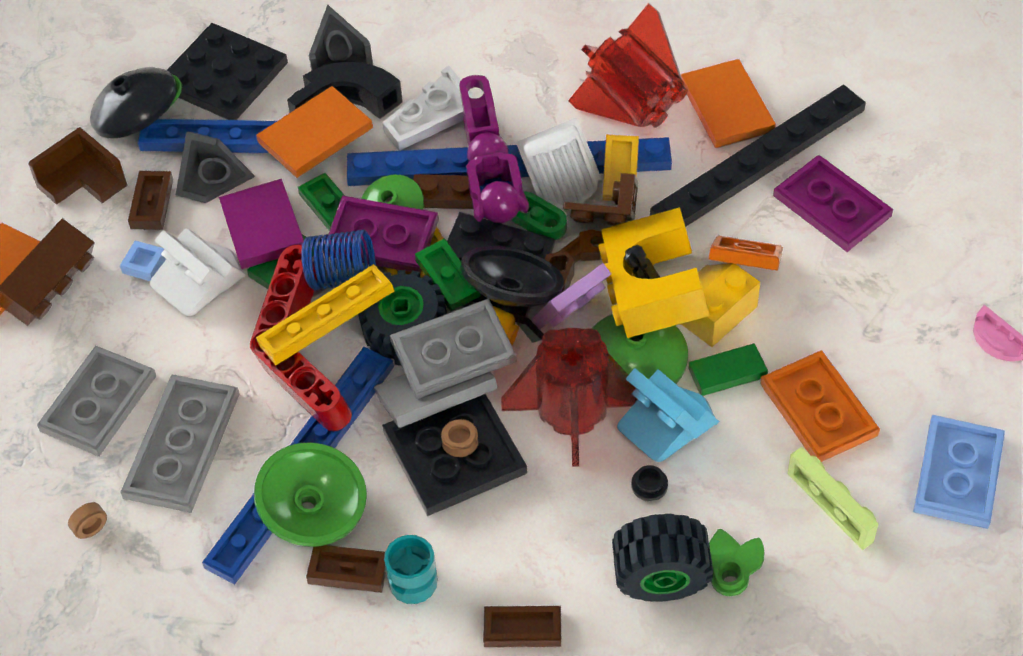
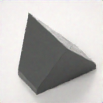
[309,4,373,71]
[175,132,255,203]

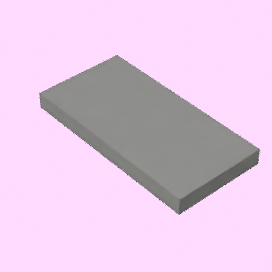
[121,374,240,513]

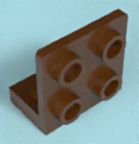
[563,173,638,226]

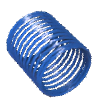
[301,229,376,290]

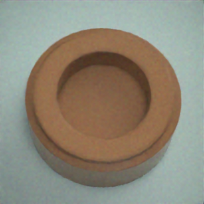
[441,419,478,457]
[68,502,107,539]

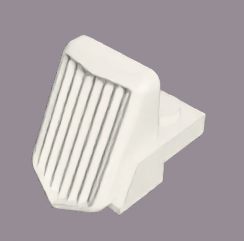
[516,118,602,209]
[150,228,246,316]

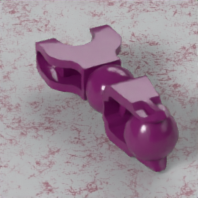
[459,75,529,223]

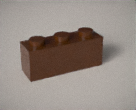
[0,218,95,326]

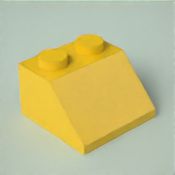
[681,263,760,347]

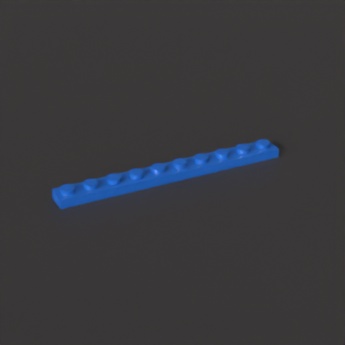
[347,137,672,186]

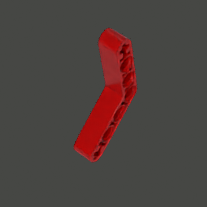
[250,244,352,431]

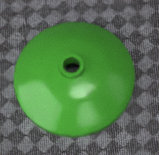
[583,314,688,399]
[254,443,367,547]

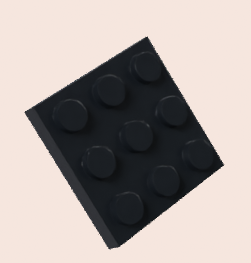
[167,23,288,120]
[447,212,555,324]
[382,394,527,516]

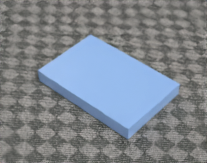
[913,415,1005,529]

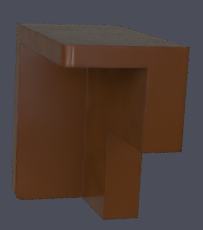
[28,127,128,205]

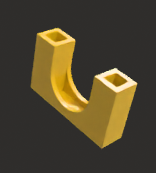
[598,207,710,338]

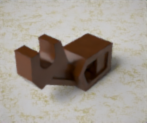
[545,229,604,293]

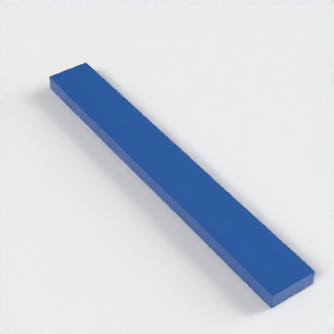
[202,347,394,585]

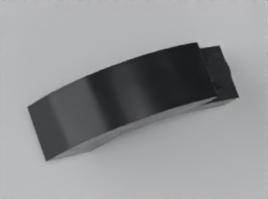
[287,62,403,119]

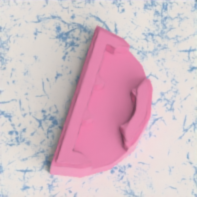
[973,305,1023,361]

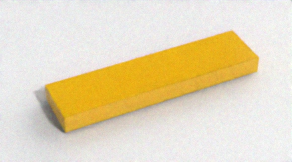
[256,264,394,365]

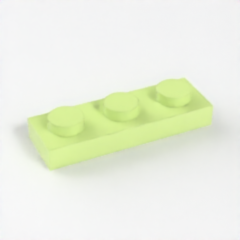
[787,447,878,550]

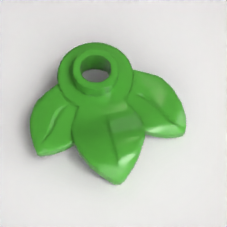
[709,529,765,596]

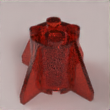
[568,3,688,128]
[501,328,638,467]

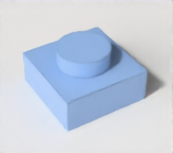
[120,240,166,281]

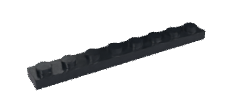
[650,84,866,227]

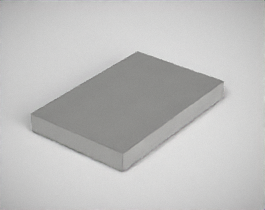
[390,299,517,399]
[37,346,156,456]
[374,372,498,428]

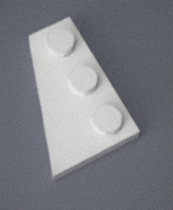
[382,65,477,151]

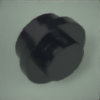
[631,465,668,501]

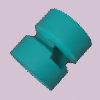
[384,535,438,604]

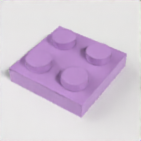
[532,263,611,329]

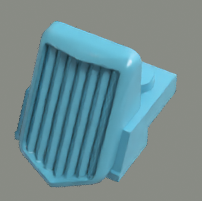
[617,368,720,462]

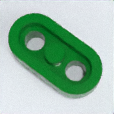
[511,191,567,240]

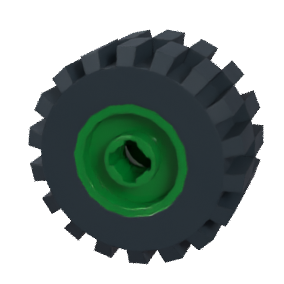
[358,270,447,366]
[612,514,713,602]

